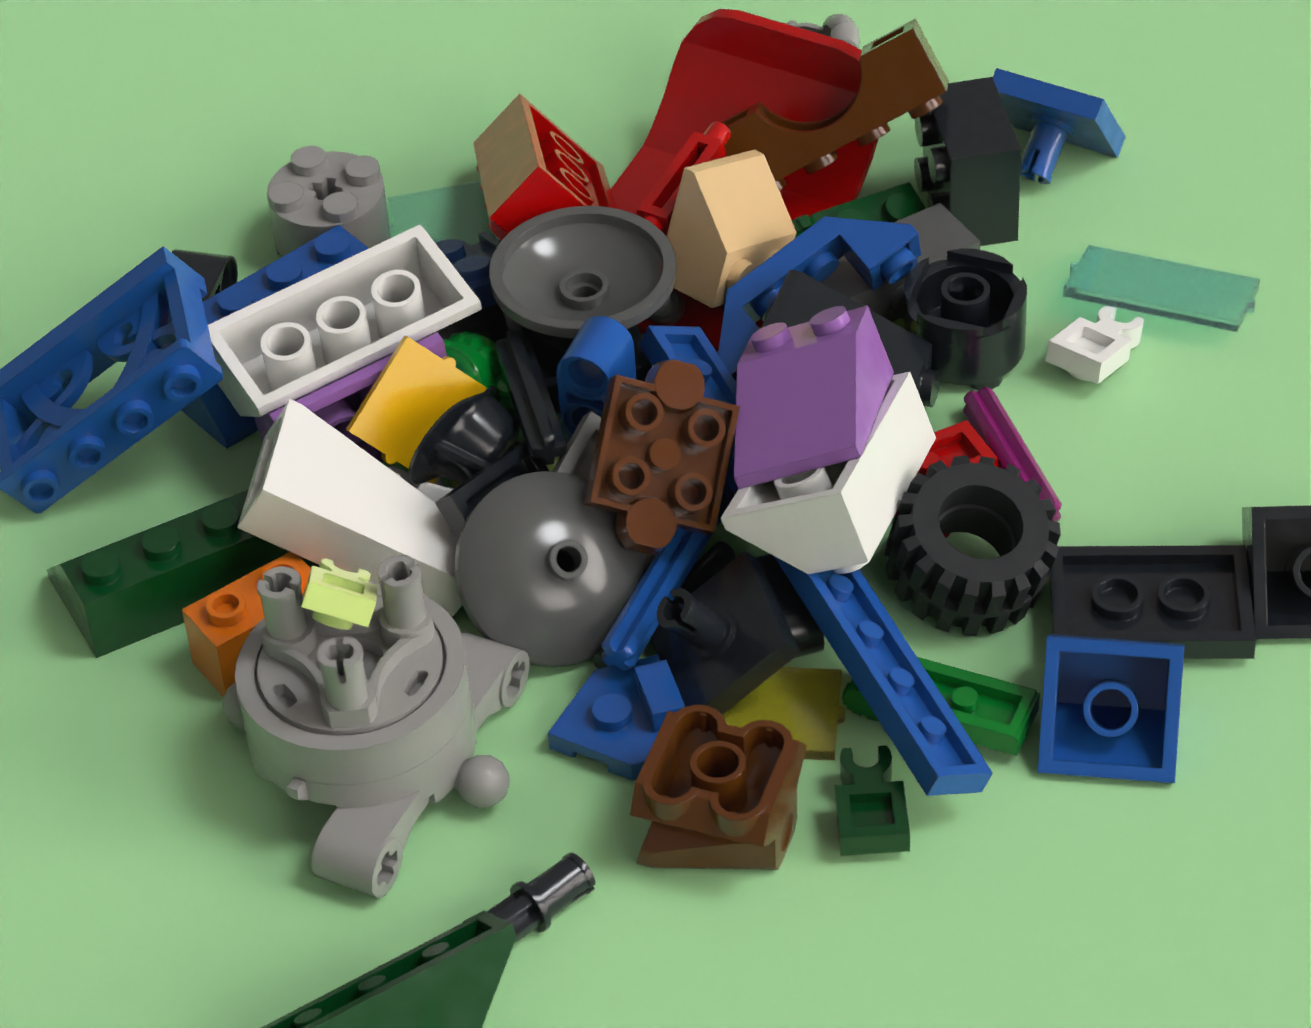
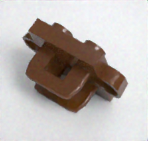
[584,359,740,555]

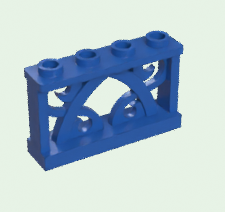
[0,246,223,513]

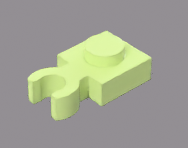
[301,558,378,630]

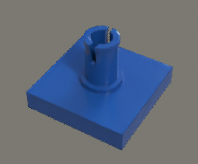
[993,68,1126,184]

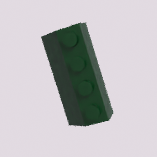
[47,489,320,658]

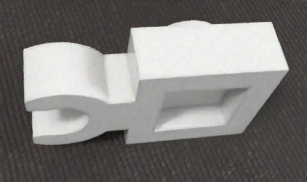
[1045,305,1144,384]

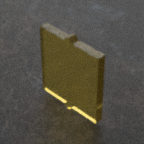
[723,667,845,761]

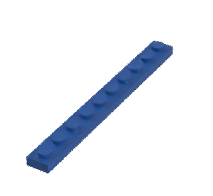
[639,326,993,796]

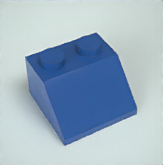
[1037,634,1184,783]

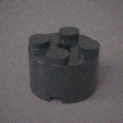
[904,248,1027,390]

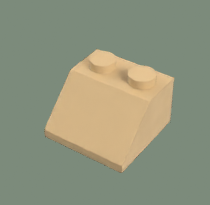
[667,150,797,308]

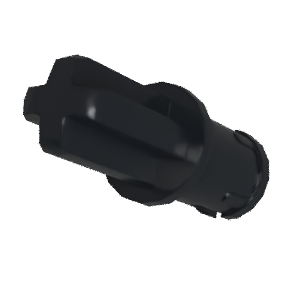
[487,852,596,943]

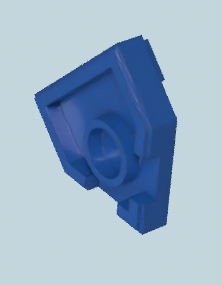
[548,655,685,780]

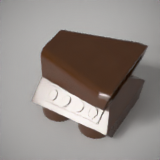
[630,705,807,870]

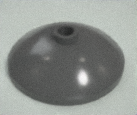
[489,206,676,340]
[454,471,646,667]

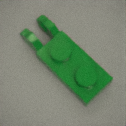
[841,657,1040,756]

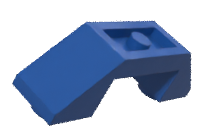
[718,216,921,382]

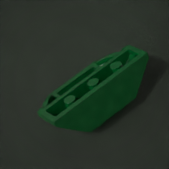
[261,910,517,1028]

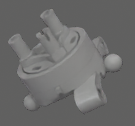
[222,555,530,898]

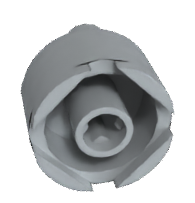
[267,146,391,257]

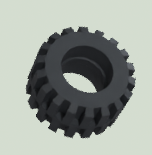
[884,455,1061,636]

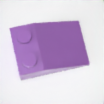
[734,305,894,489]

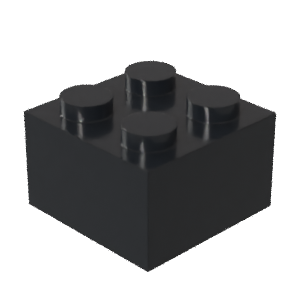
[914,77,1021,246]

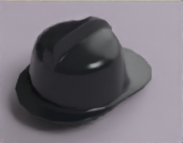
[408,386,520,484]

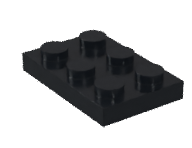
[1049,545,1256,659]

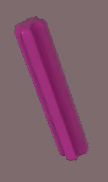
[963,387,1062,522]

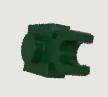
[835,745,910,856]

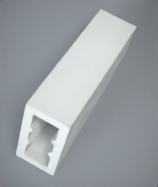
[237,399,462,618]

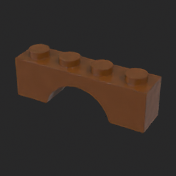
[721,18,949,190]

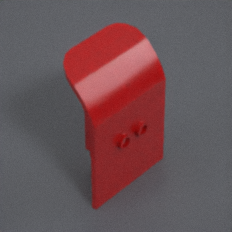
[611,9,879,353]

